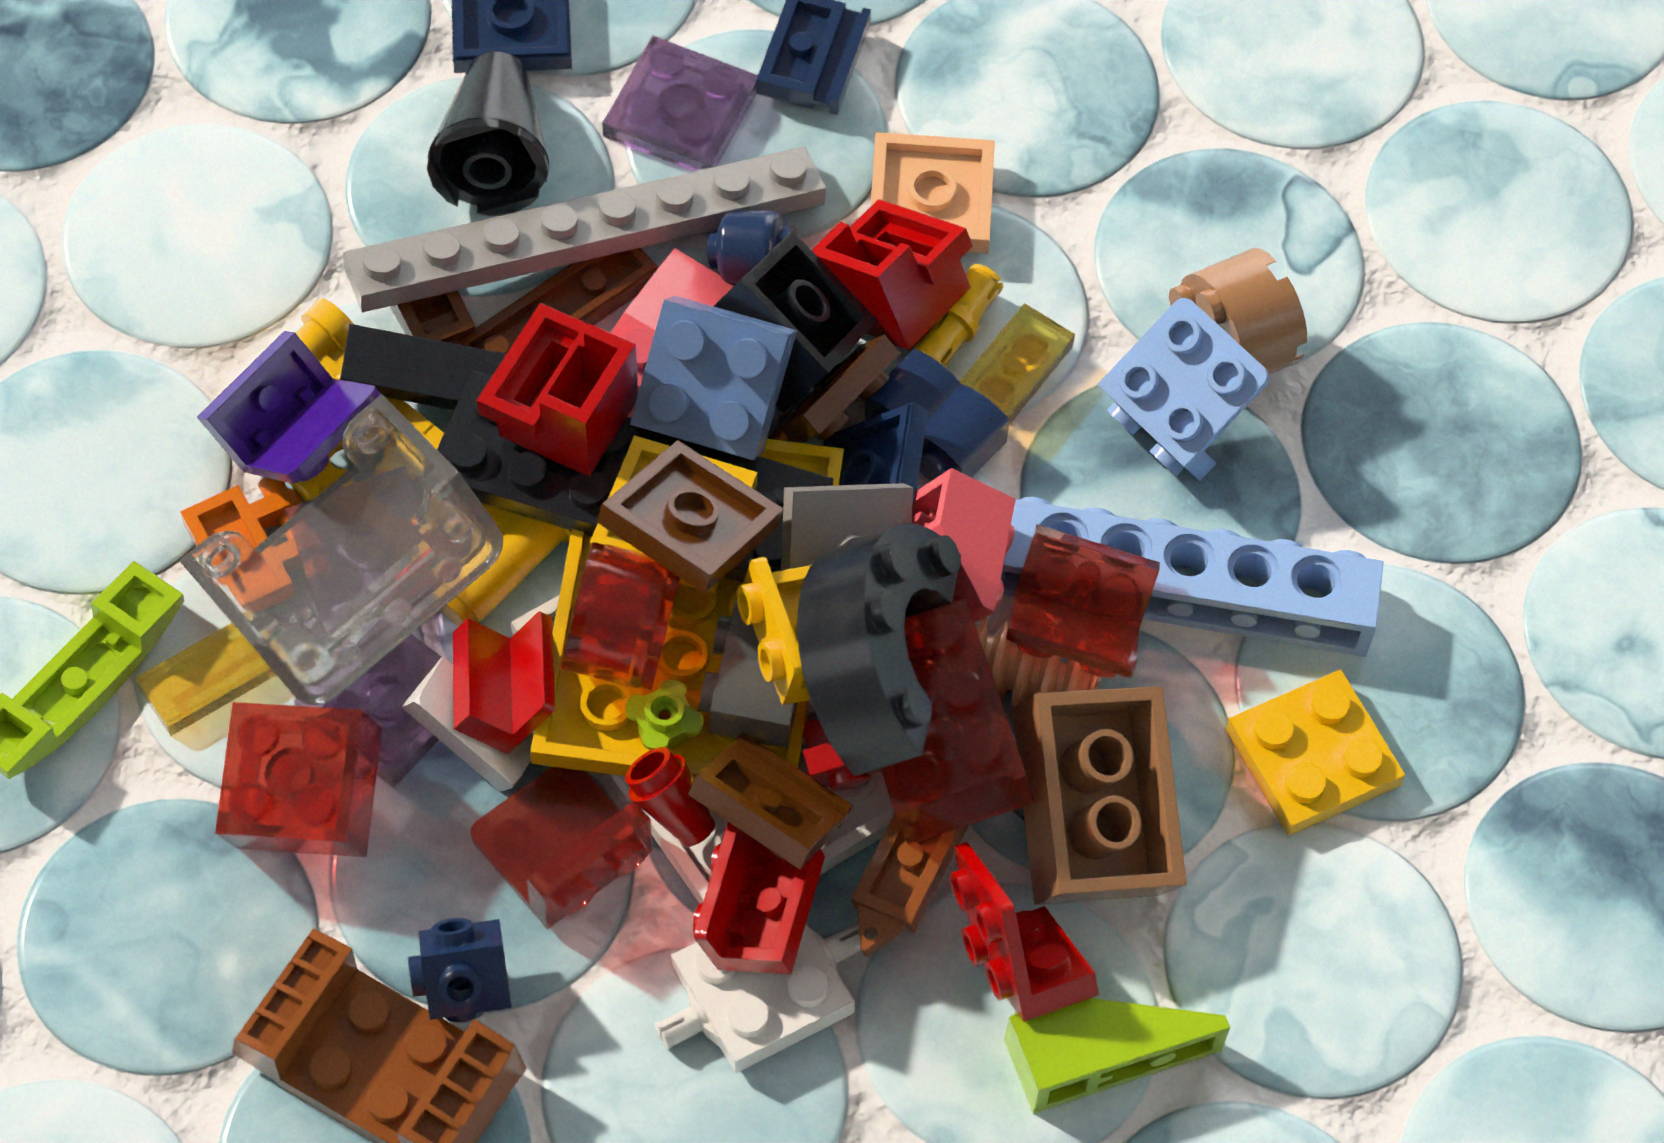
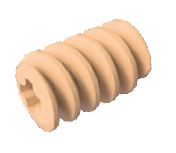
[963,616,1107,708]

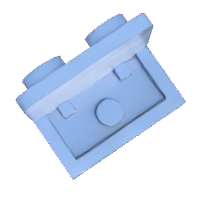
[1097,298,1269,481]

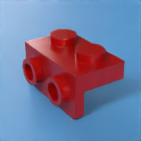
[693,822,825,975]

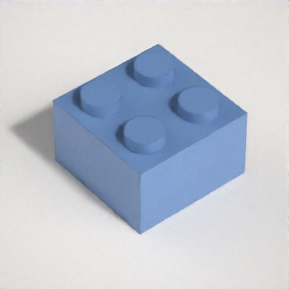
[630,295,797,460]

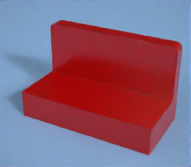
[453,611,555,754]

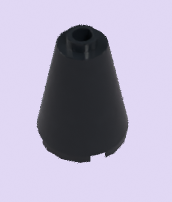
[427,51,549,216]

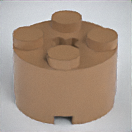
[1169,248,1307,375]

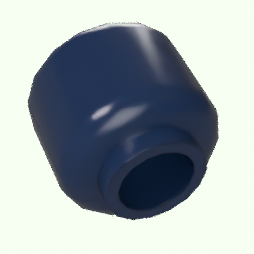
[707,210,799,285]

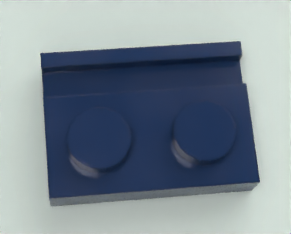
[756,0,871,115]

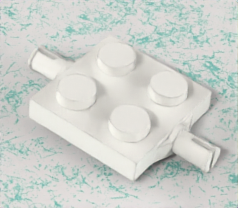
[654,922,868,1074]

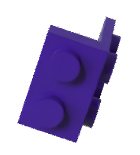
[197,331,382,484]

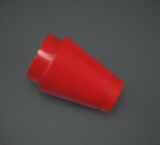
[625,747,716,847]

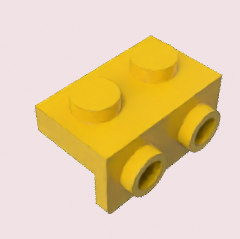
[737,557,811,705]

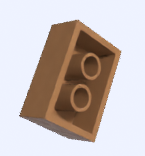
[1012,686,1187,905]

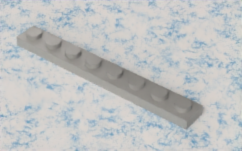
[343,146,826,313]

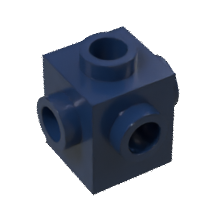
[408,918,512,1022]

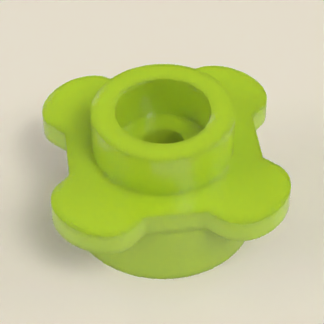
[625,679,703,750]

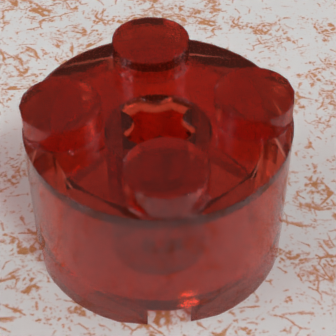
[561,541,680,690]

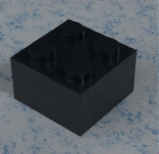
[714,230,878,414]

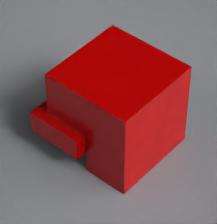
[812,199,973,350]
[476,303,638,477]

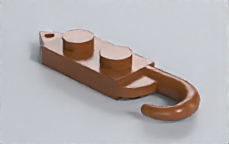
[851,716,997,956]

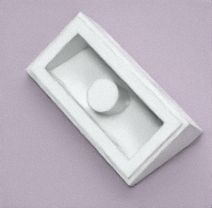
[402,657,534,792]

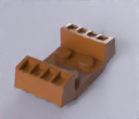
[232,928,527,1143]

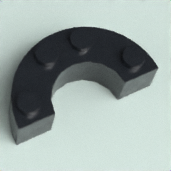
[797,523,961,776]

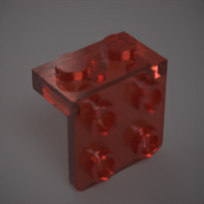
[470,767,652,930]

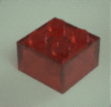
[215,702,383,857]

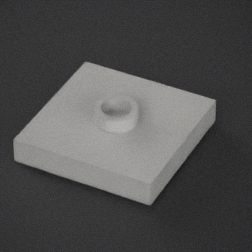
[781,483,913,571]

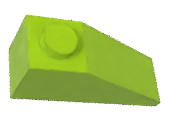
[1004,998,1230,1114]

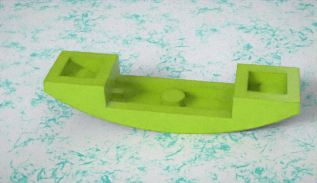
[0,561,184,779]

